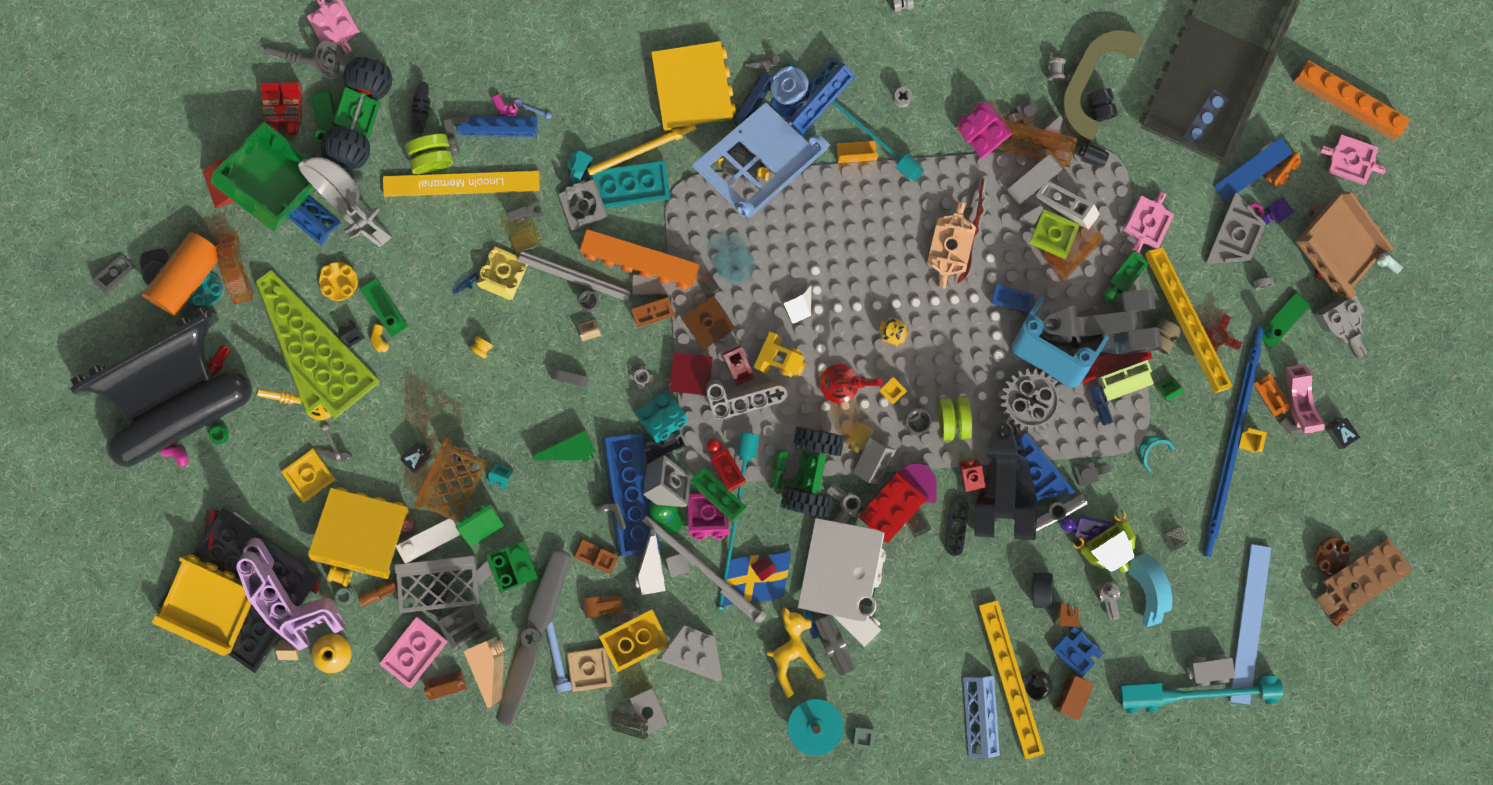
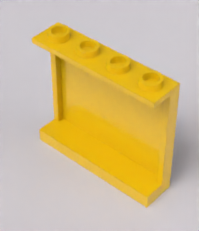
[651,41,736,132]
[308,487,409,579]
[152,554,252,656]

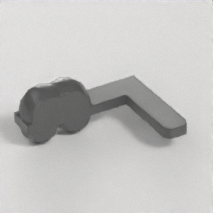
[443,115,471,155]
[595,502,626,529]

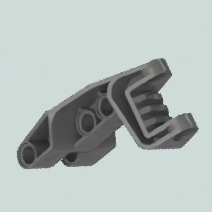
[1041,289,1162,356]

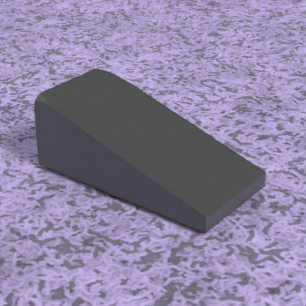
[92,253,136,296]

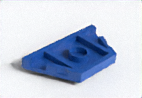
[1022,432,1075,500]

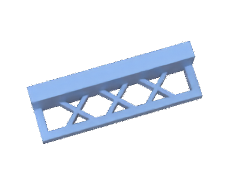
[963,676,1000,758]

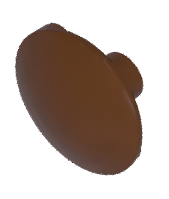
[1315,536,1351,576]

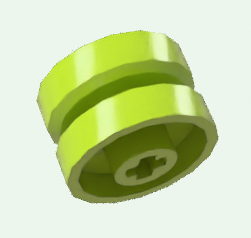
[405,134,454,174]
[938,396,972,441]

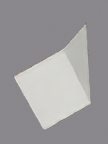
[785,286,811,323]

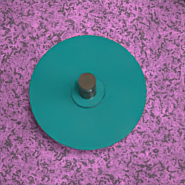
[788,699,844,756]

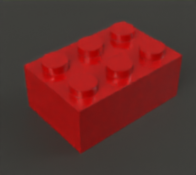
[858,470,928,543]

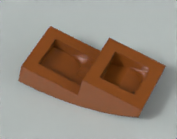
[574,539,619,574]

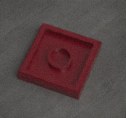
[669,352,713,396]

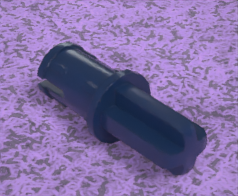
[1089,386,1113,426]

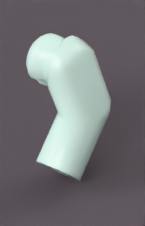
[1377,253,1403,274]

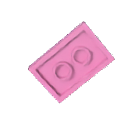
[380,616,448,689]

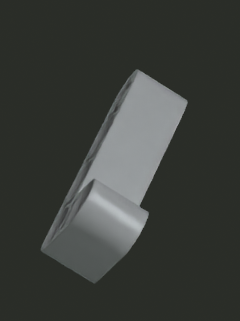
[706,379,787,419]

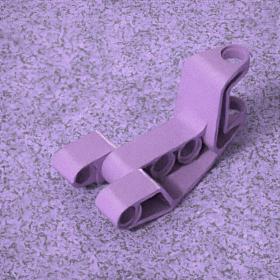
[237,538,345,651]

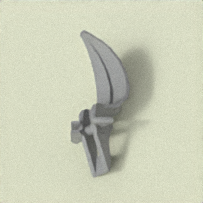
[298,157,392,247]

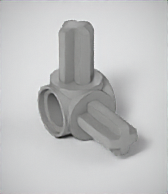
[827,484,862,524]
[1096,580,1120,620]

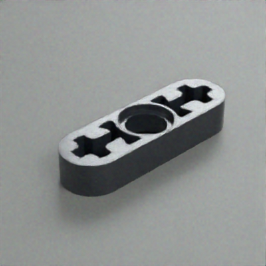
[945,499,969,556]

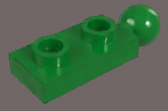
[1102,251,1149,303]

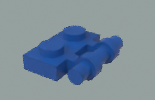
[1052,627,1104,678]

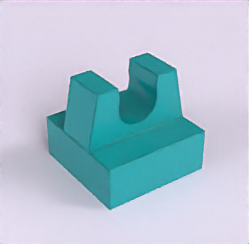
[488,463,514,490]

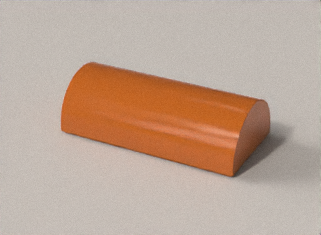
[142,232,222,318]

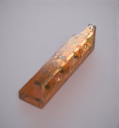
[997,119,1077,167]

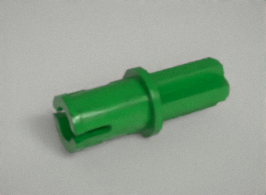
[768,449,789,490]

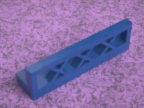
[781,57,855,134]
[457,116,538,137]
[288,196,341,245]

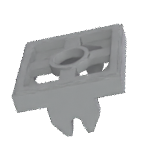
[558,180,608,231]

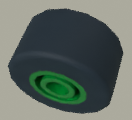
[1032,573,1054,608]

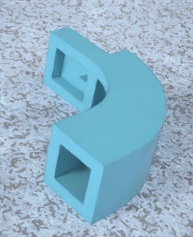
[1128,553,1172,627]

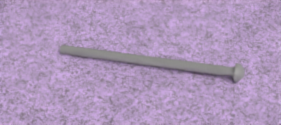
[642,516,766,623]

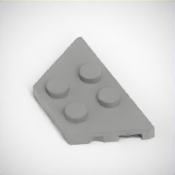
[1206,193,1266,264]
[657,626,722,681]

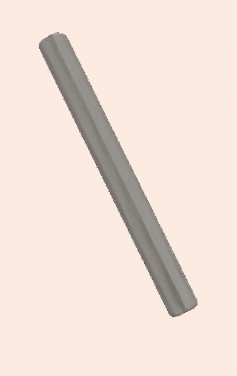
[518,251,630,301]

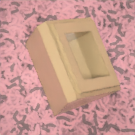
[578,319,601,341]
[276,640,299,660]

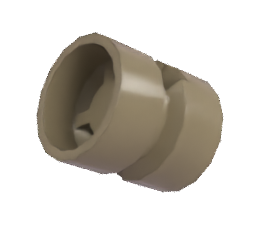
[1155,319,1182,355]

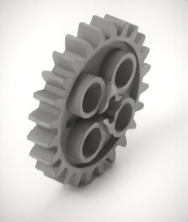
[999,369,1064,433]

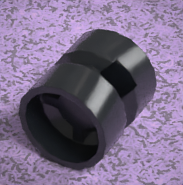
[1087,88,1119,122]

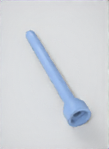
[546,621,572,693]

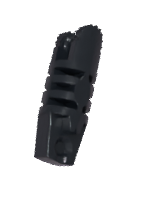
[411,82,431,133]

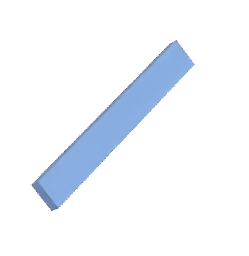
[1229,544,1271,705]

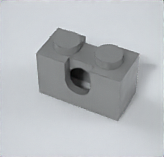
[628,687,669,735]

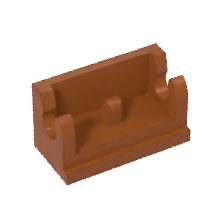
[631,296,675,328]
[1054,602,1080,627]
[1054,673,1094,721]

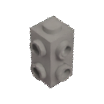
[1187,654,1235,686]

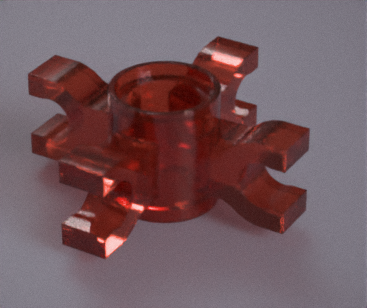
[1203,314,1242,352]

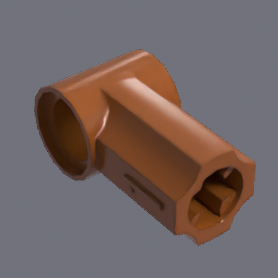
[583,595,624,618]

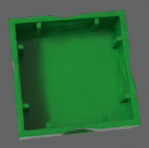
[210,122,315,232]

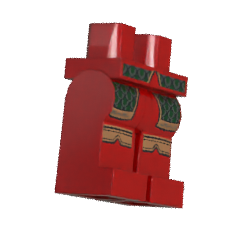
[261,82,302,136]

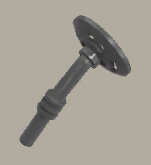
[265,40,345,79]

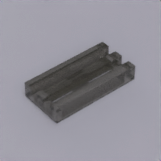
[612,709,648,739]

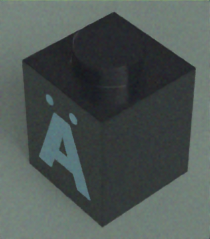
[1325,417,1361,449]
[400,442,433,474]

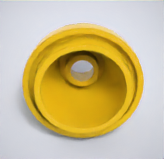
[311,633,352,674]

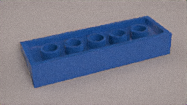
[601,433,660,556]

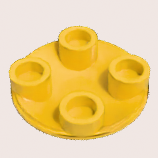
[319,262,358,301]

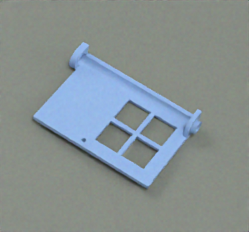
[692,103,830,218]

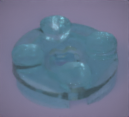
[716,245,755,285]

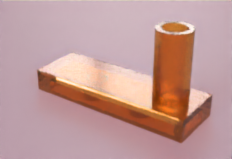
[1043,231,1104,282]

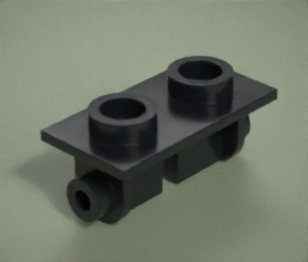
[642,430,685,462]

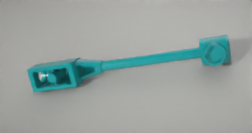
[1119,675,1283,713]

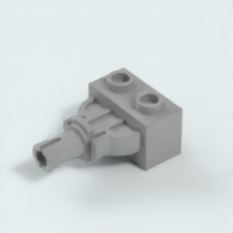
[1313,295,1368,358]

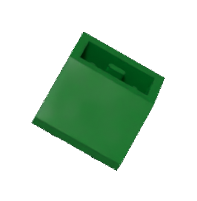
[455,504,506,547]
[486,541,540,593]

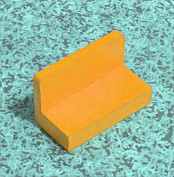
[836,141,878,164]

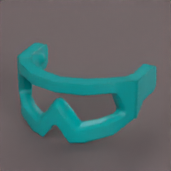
[1138,437,1176,473]

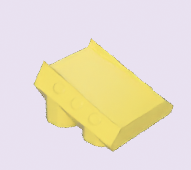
[477,246,528,300]

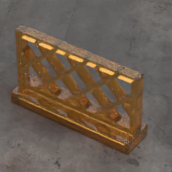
[413,438,488,522]

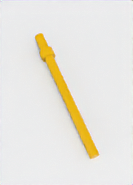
[587,125,697,176]

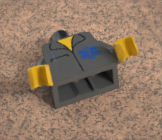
[716,141,770,183]

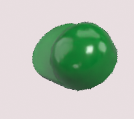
[648,500,683,535]

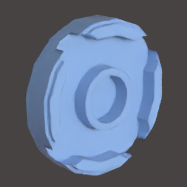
[770,66,809,105]

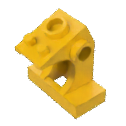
[754,332,806,378]

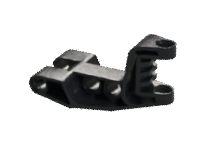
[974,422,1038,540]

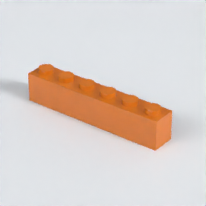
[1293,60,1411,140]
[580,229,700,290]

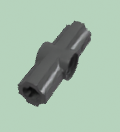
[1036,489,1088,532]
[815,615,855,676]

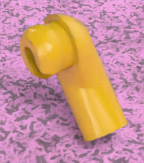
[370,324,389,352]

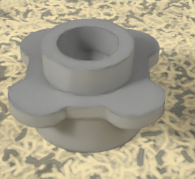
[630,366,654,389]

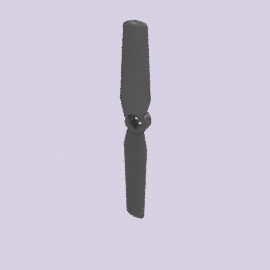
[496,550,571,726]

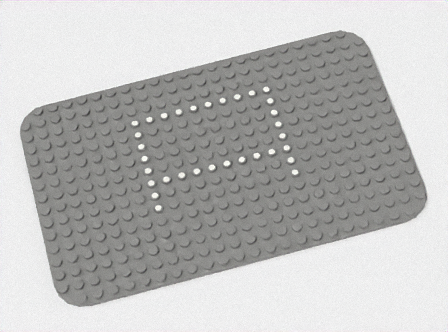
[665,147,1150,484]

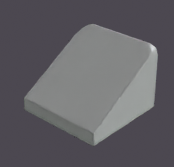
[666,554,690,577]

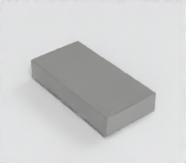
[633,275,672,295]

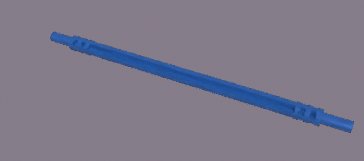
[1203,327,1264,558]

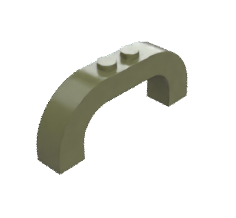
[1061,30,1145,143]

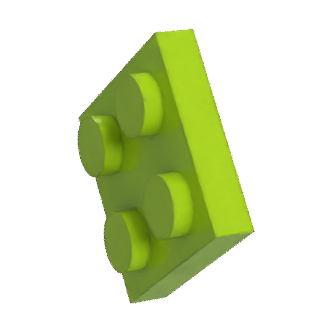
[1029,209,1079,259]

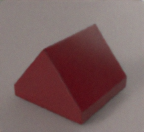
[750,554,778,581]

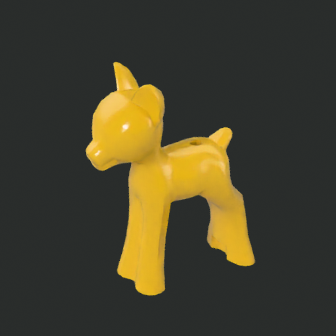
[766,607,826,698]

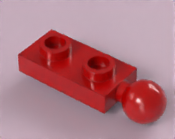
[706,438,746,492]

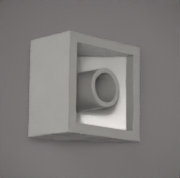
[643,455,691,507]

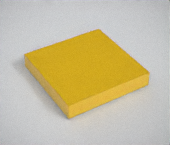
[281,448,336,503]

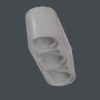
[1007,154,1063,205]

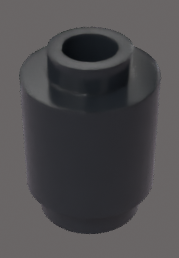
[1078,142,1109,167]

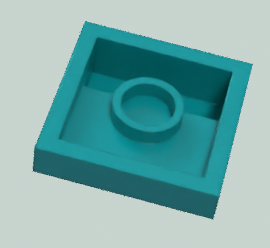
[634,391,689,443]

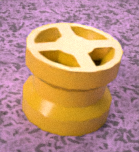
[468,335,493,359]

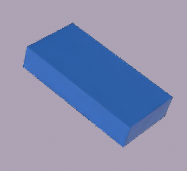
[991,284,1034,314]

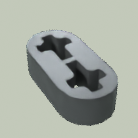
[551,369,589,388]

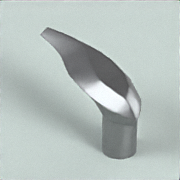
[745,55,781,69]
[315,447,353,461]

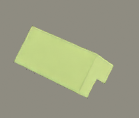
[1097,360,1154,402]

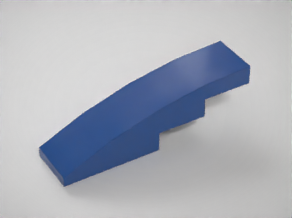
[1214,138,1293,202]

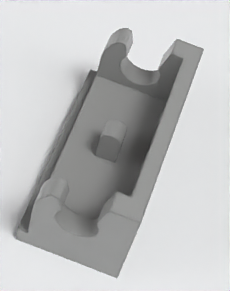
[853,438,896,485]

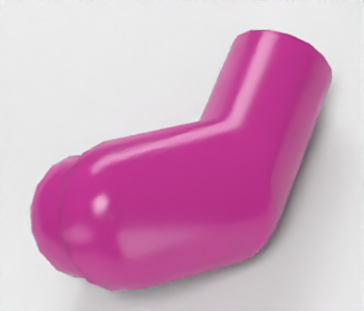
[491,94,518,116]
[161,446,188,466]

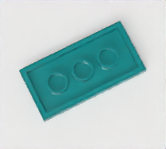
[589,160,671,210]

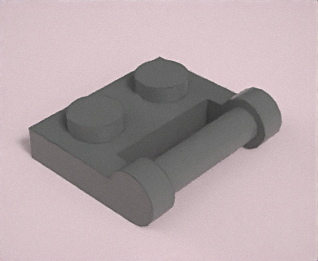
[437,605,490,652]

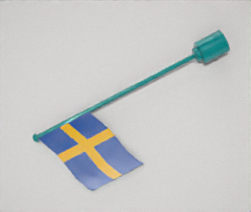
[717,431,792,610]

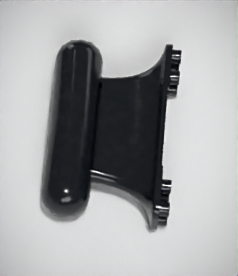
[70,307,253,467]

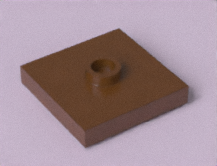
[681,296,736,351]

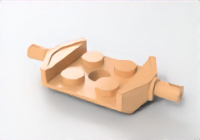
[927,202,976,289]

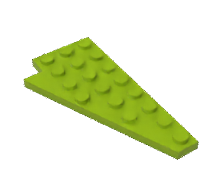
[255,270,379,419]

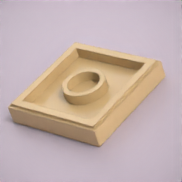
[567,647,612,692]

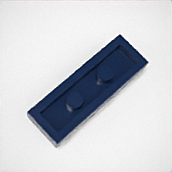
[734,72,774,127]

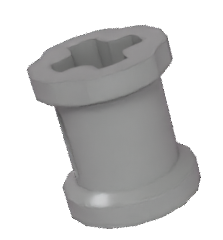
[1048,58,1066,81]
[894,87,912,108]

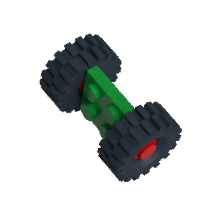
[780,427,845,517]

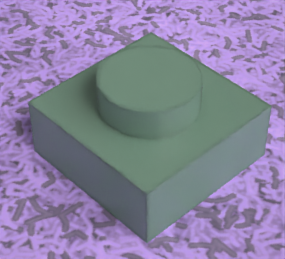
[853,727,876,750]

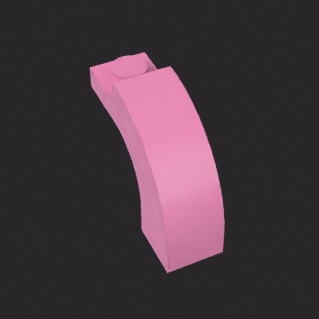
[1286,364,1324,433]

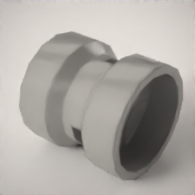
[891,0,914,13]

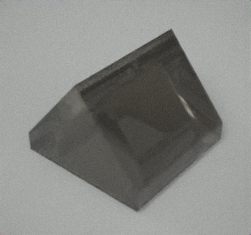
[907,512,931,538]

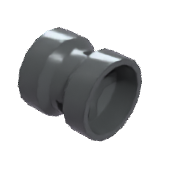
[578,291,599,312]

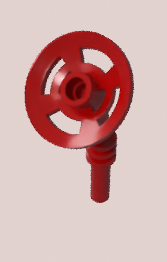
[820,364,883,403]

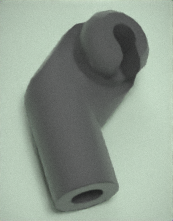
[1279,417,1306,435]

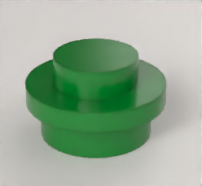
[209,425,229,445]

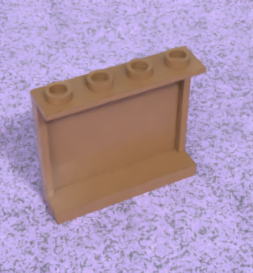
[1296,192,1394,299]

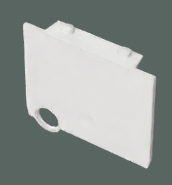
[798,518,886,621]

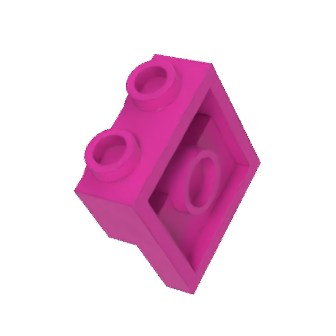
[956,102,1012,159]
[688,494,729,540]

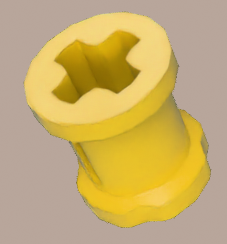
[327,565,353,587]

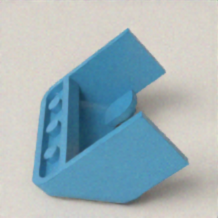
[1012,296,1109,388]

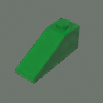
[532,431,597,462]

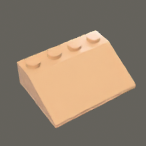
[464,637,505,708]

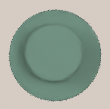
[335,586,355,606]

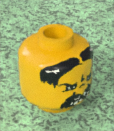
[878,317,909,346]

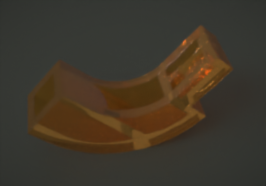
[216,233,253,305]

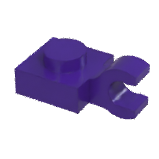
[1262,197,1294,226]

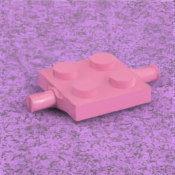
[307,0,360,55]
[1320,135,1386,185]
[1123,192,1174,253]

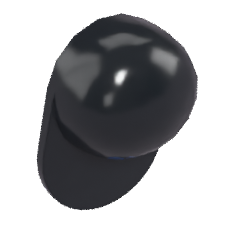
[140,248,169,285]

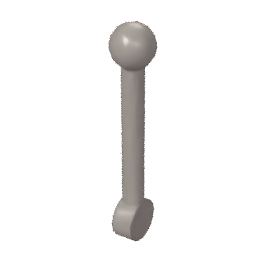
[321,424,341,460]

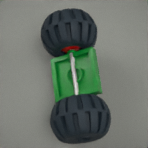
[321,57,392,169]

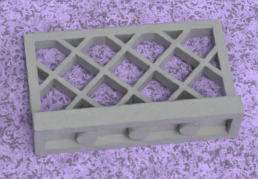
[395,556,480,613]

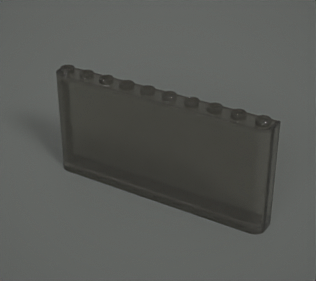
[1138,0,1300,166]

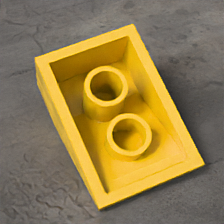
[599,609,668,672]

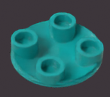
[188,272,223,308]

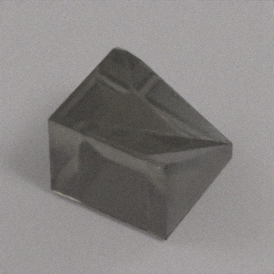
[1161,525,1188,552]

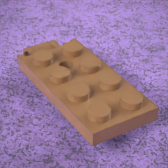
[1316,538,1413,616]

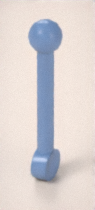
[514,99,552,119]

